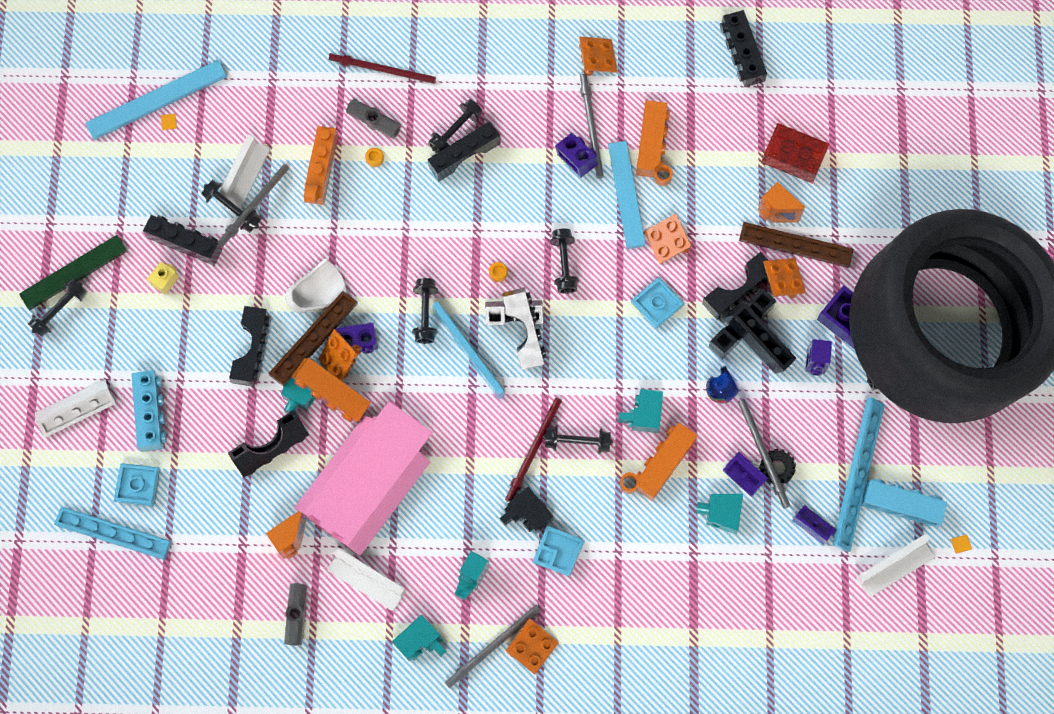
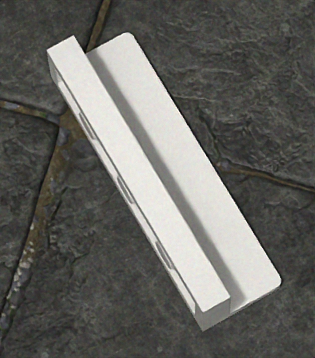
[216,134,270,209]
[35,379,116,437]
[856,534,935,598]
[327,548,406,611]

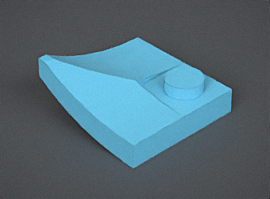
[533,526,585,577]

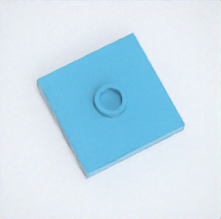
[631,277,684,329]
[113,463,160,507]

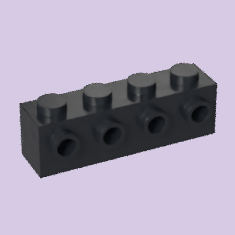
[720,10,767,87]
[143,215,222,266]
[723,302,796,374]

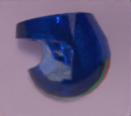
[706,366,740,404]

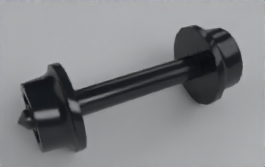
[428,99,482,153]
[201,179,262,233]
[550,228,579,294]
[412,278,438,345]
[28,279,86,337]
[542,425,614,455]

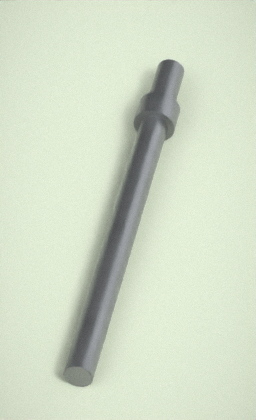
[580,74,604,179]
[218,164,289,247]
[738,399,791,509]
[444,605,541,689]

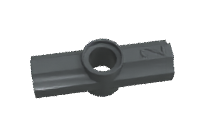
[346,98,401,139]
[284,583,307,646]

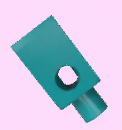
[281,378,316,413]
[696,494,743,534]

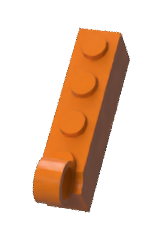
[636,100,673,186]
[304,126,338,205]
[620,422,698,501]

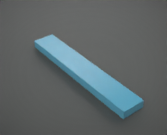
[608,141,645,249]
[432,302,505,400]
[54,506,172,560]

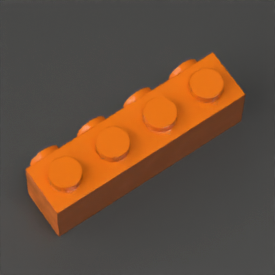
[292,358,371,423]

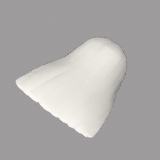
[285,259,347,313]

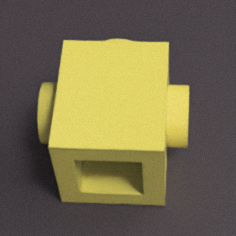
[147,262,179,295]

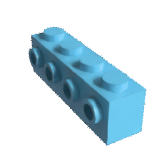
[131,370,167,452]
[861,479,947,528]

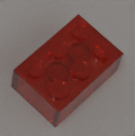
[761,123,830,184]

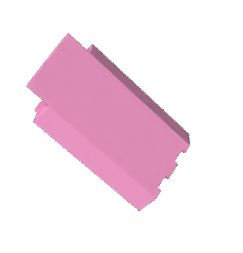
[294,401,433,556]

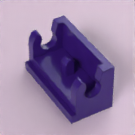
[723,452,768,497]
[792,504,836,545]

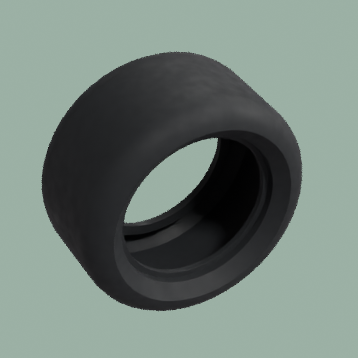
[849,209,1054,423]

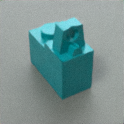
[618,389,663,433]
[455,551,490,601]
[392,614,447,661]

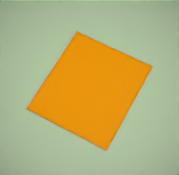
[161,113,177,130]
[950,534,972,554]

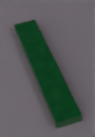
[19,235,128,311]

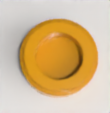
[365,148,384,167]
[489,262,508,282]

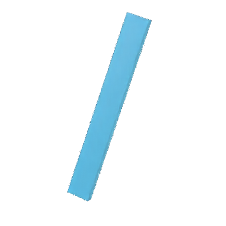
[85,60,227,140]
[833,397,885,552]

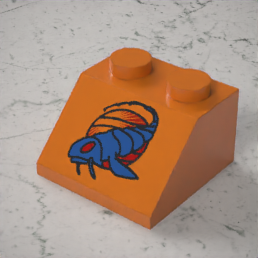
[758,182,805,223]
[266,511,306,559]

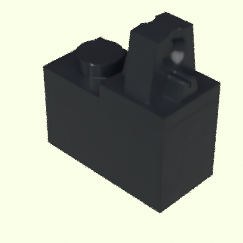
[500,486,554,534]

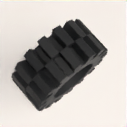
[759,449,796,485]

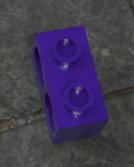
[555,133,598,178]
[335,323,378,354]
[805,339,832,376]

